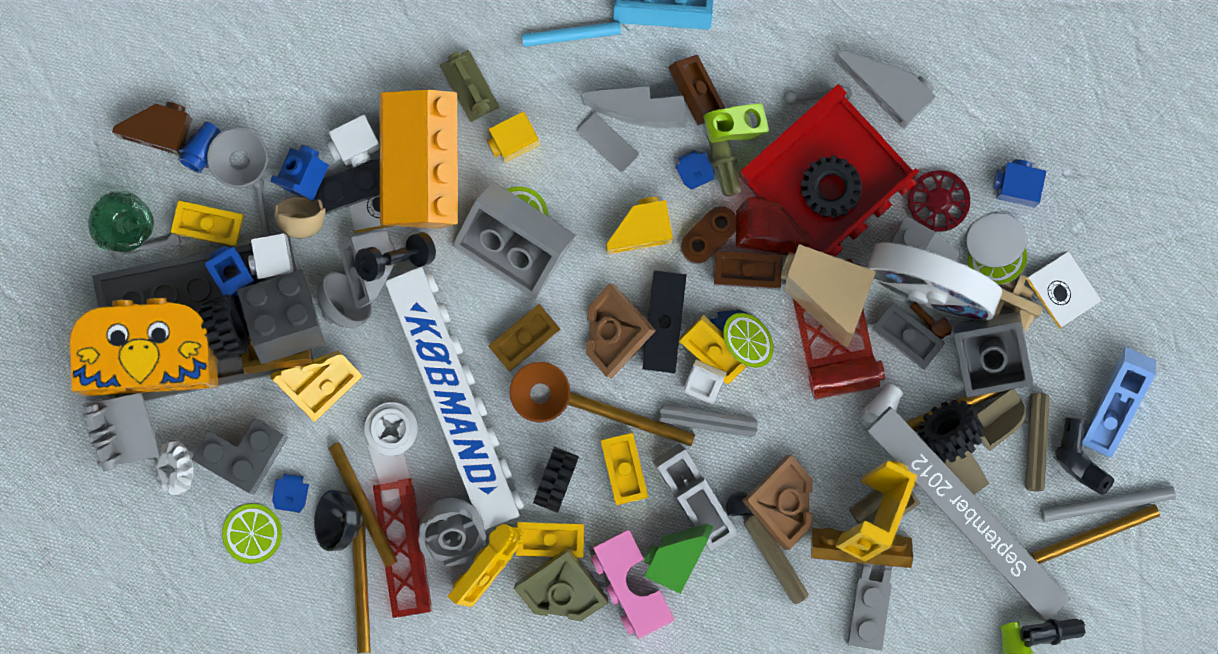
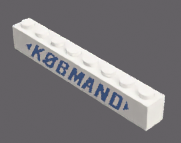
[385,267,524,531]

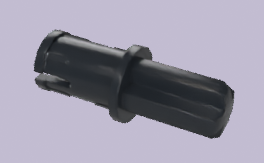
[1020,618,1086,647]

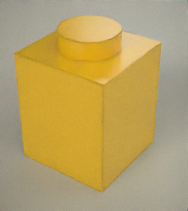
[486,111,540,163]

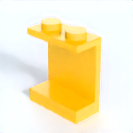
[836,461,918,562]

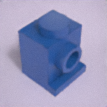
[270,145,329,201]
[204,246,257,299]

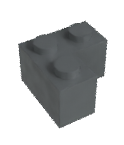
[191,419,288,495]

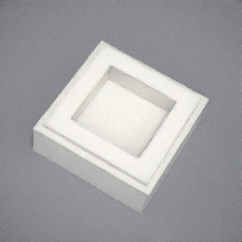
[682,360,726,404]

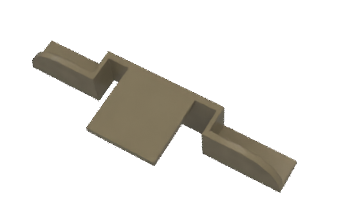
[849,389,1026,524]

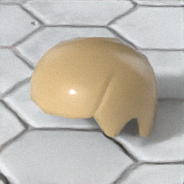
[275,196,325,239]

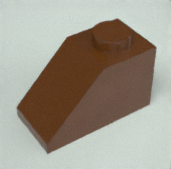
[112,102,192,156]

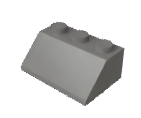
[452,181,576,299]

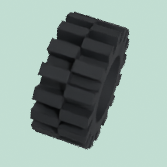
[801,156,862,219]
[199,294,250,360]
[918,400,984,463]
[533,447,579,513]

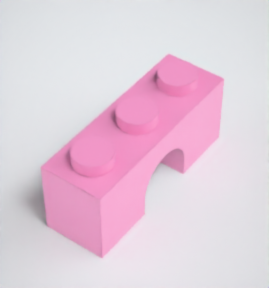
[590,530,675,639]

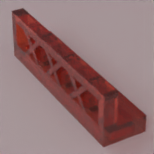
[373,478,433,618]

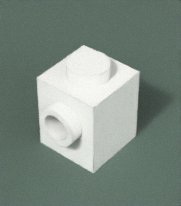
[327,115,380,167]
[248,234,294,282]

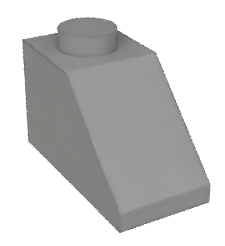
[890,216,960,261]
[338,230,395,309]

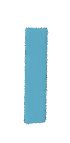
[613,0,713,30]

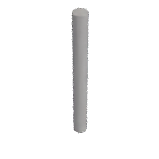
[1041,486,1176,522]

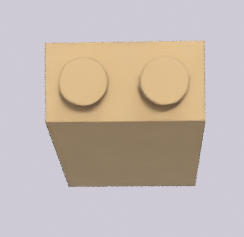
[781,245,876,347]

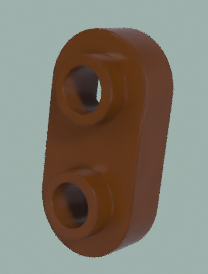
[681,206,738,264]

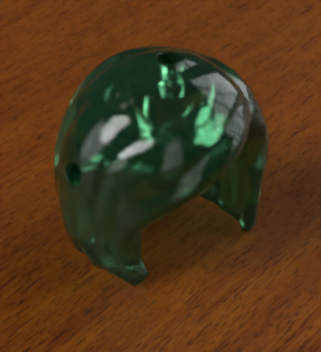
[88,191,154,253]

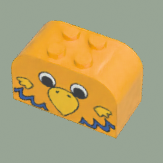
[70,298,219,396]

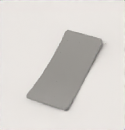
[578,113,639,172]

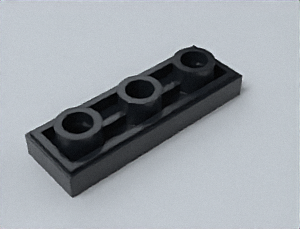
[642,271,687,374]

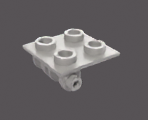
[82,392,161,471]

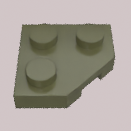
[514,547,609,621]

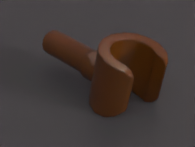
[910,302,952,339]

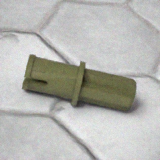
[706,135,741,197]

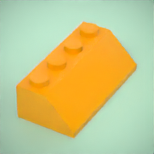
[380,90,458,229]

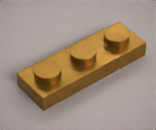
[811,528,914,568]

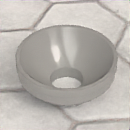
[207,128,268,188]
[317,272,372,328]

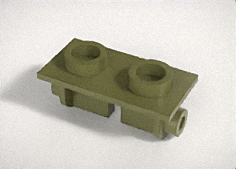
[440,50,499,122]

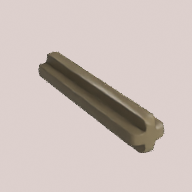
[1025,393,1050,492]
[744,515,809,604]

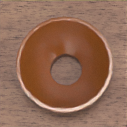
[509,362,571,423]

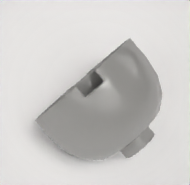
[417,497,486,566]

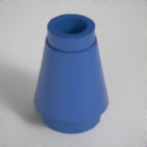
[178,122,221,173]

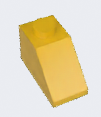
[606,196,673,255]

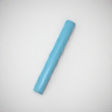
[522,21,621,47]

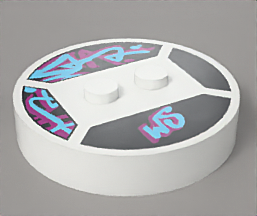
[866,243,1002,321]

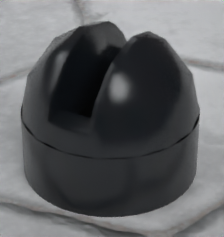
[726,492,753,516]

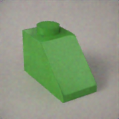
[644,523,714,594]

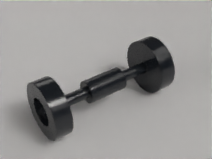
[355,232,436,282]

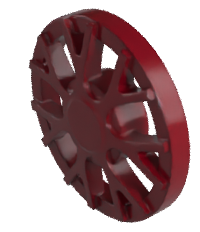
[908,170,970,232]

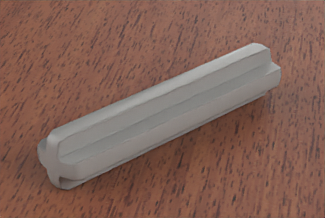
[659,405,758,437]

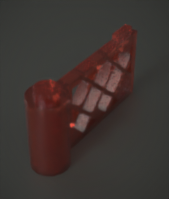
[792,259,885,400]

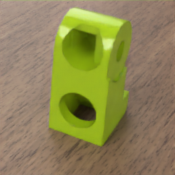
[703,103,769,143]

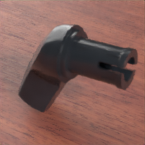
[1055,417,1115,495]

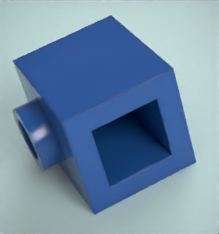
[993,159,1047,208]

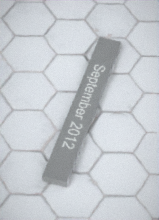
[865,406,1071,621]

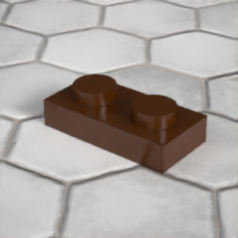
[668,54,726,125]
[714,251,783,290]

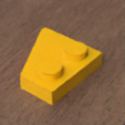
[270,350,363,422]

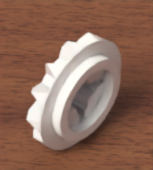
[364,402,418,456]
[154,441,193,495]

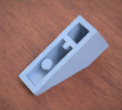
[1082,346,1156,458]

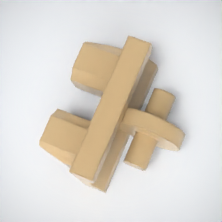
[994,274,1043,332]

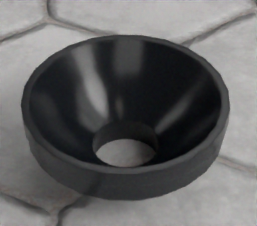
[314,490,363,551]

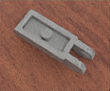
[848,563,893,650]

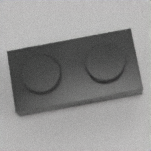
[872,302,945,370]

